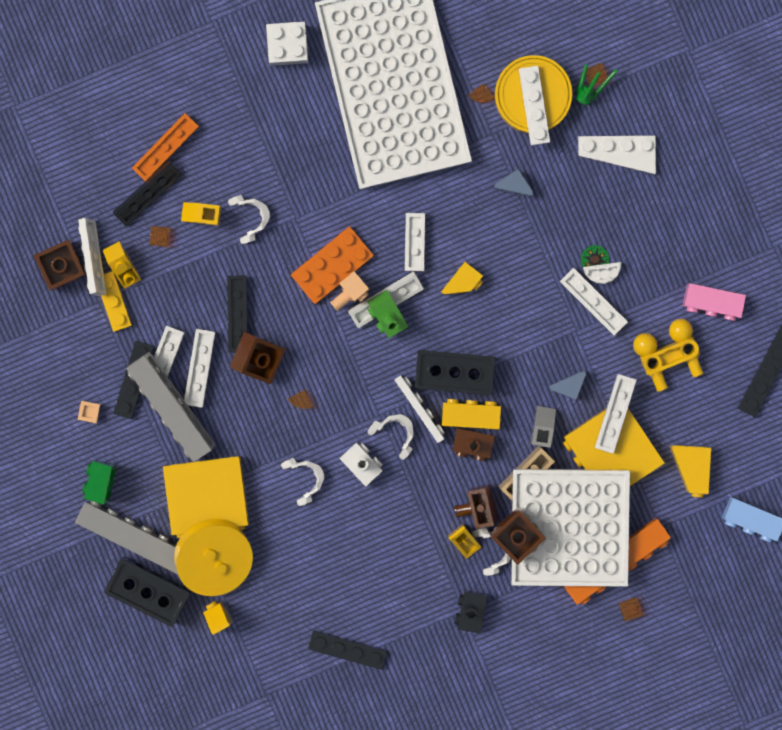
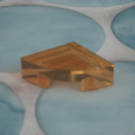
[468,83,495,103]
[288,390,314,409]

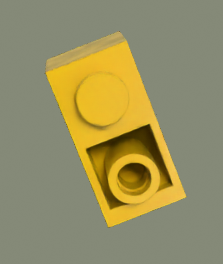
[181,202,222,226]
[103,241,141,289]

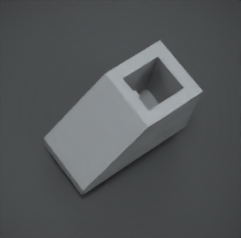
[530,406,556,448]

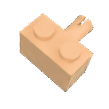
[330,271,369,311]

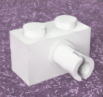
[340,442,383,486]

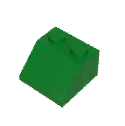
[82,460,117,505]

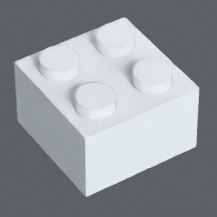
[266,22,308,66]

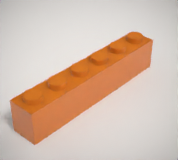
[564,518,671,605]

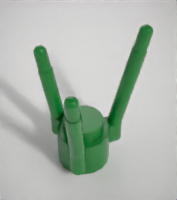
[576,64,618,105]

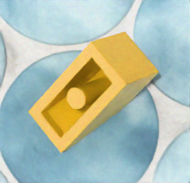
[441,262,483,295]
[203,601,232,635]

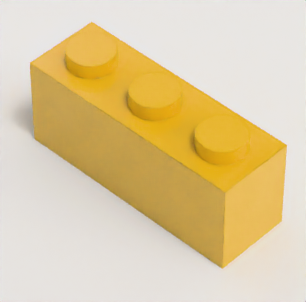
[442,399,501,429]

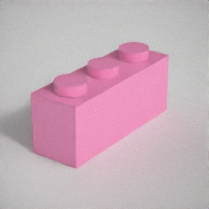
[682,283,746,321]

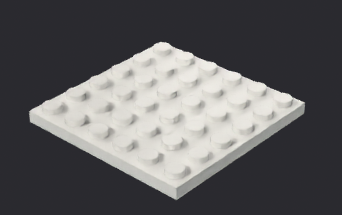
[511,469,630,586]

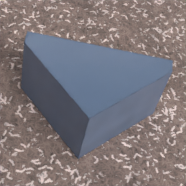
[494,169,533,197]
[548,371,586,400]

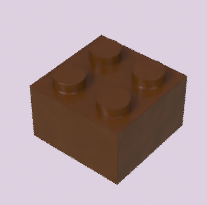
[34,239,87,291]
[230,332,286,384]
[490,507,546,565]

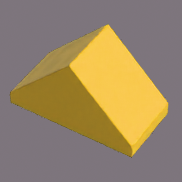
[448,524,481,559]

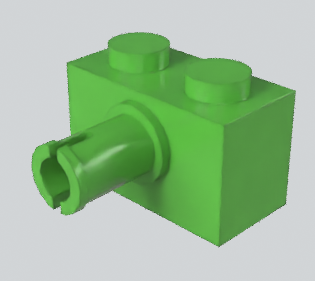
[367,290,408,338]

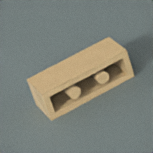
[498,446,555,500]

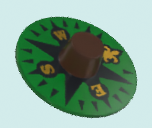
[581,245,609,267]

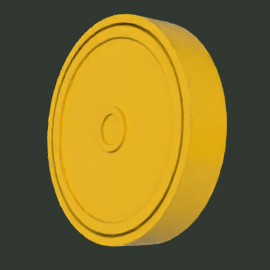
[495,55,572,134]
[174,519,253,596]

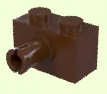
[452,428,495,461]
[454,484,499,529]

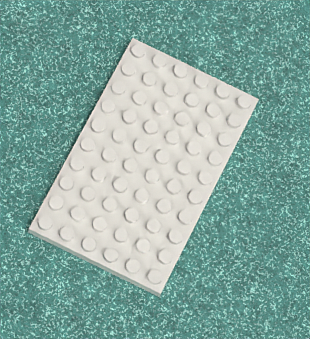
[315,0,472,189]

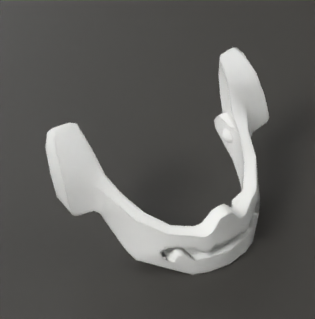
[228,195,270,244]
[368,414,414,460]
[281,458,324,506]
[472,527,511,576]

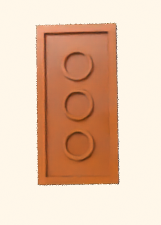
[291,226,374,304]

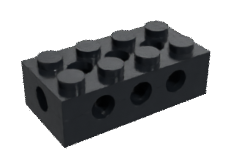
[415,350,495,395]
[104,557,192,628]

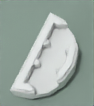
[583,262,621,284]

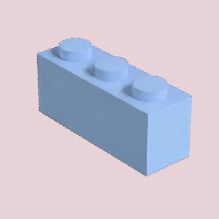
[722,497,782,543]

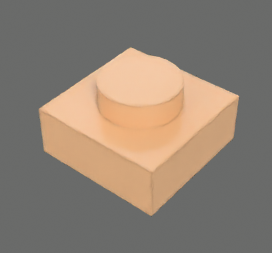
[78,401,101,423]

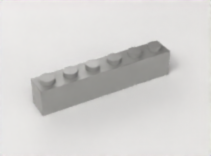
[126,352,216,462]
[75,501,178,574]

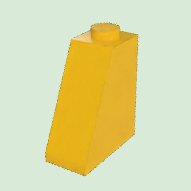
[670,445,711,497]

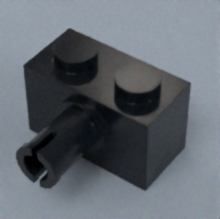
[454,590,487,634]

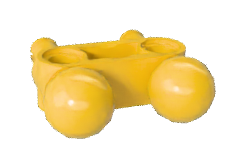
[633,318,703,392]

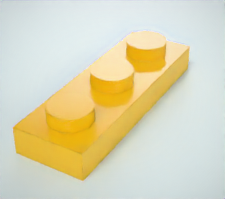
[101,271,132,332]

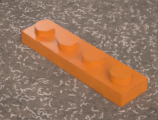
[132,113,199,181]

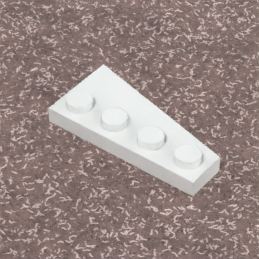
[578,136,656,175]

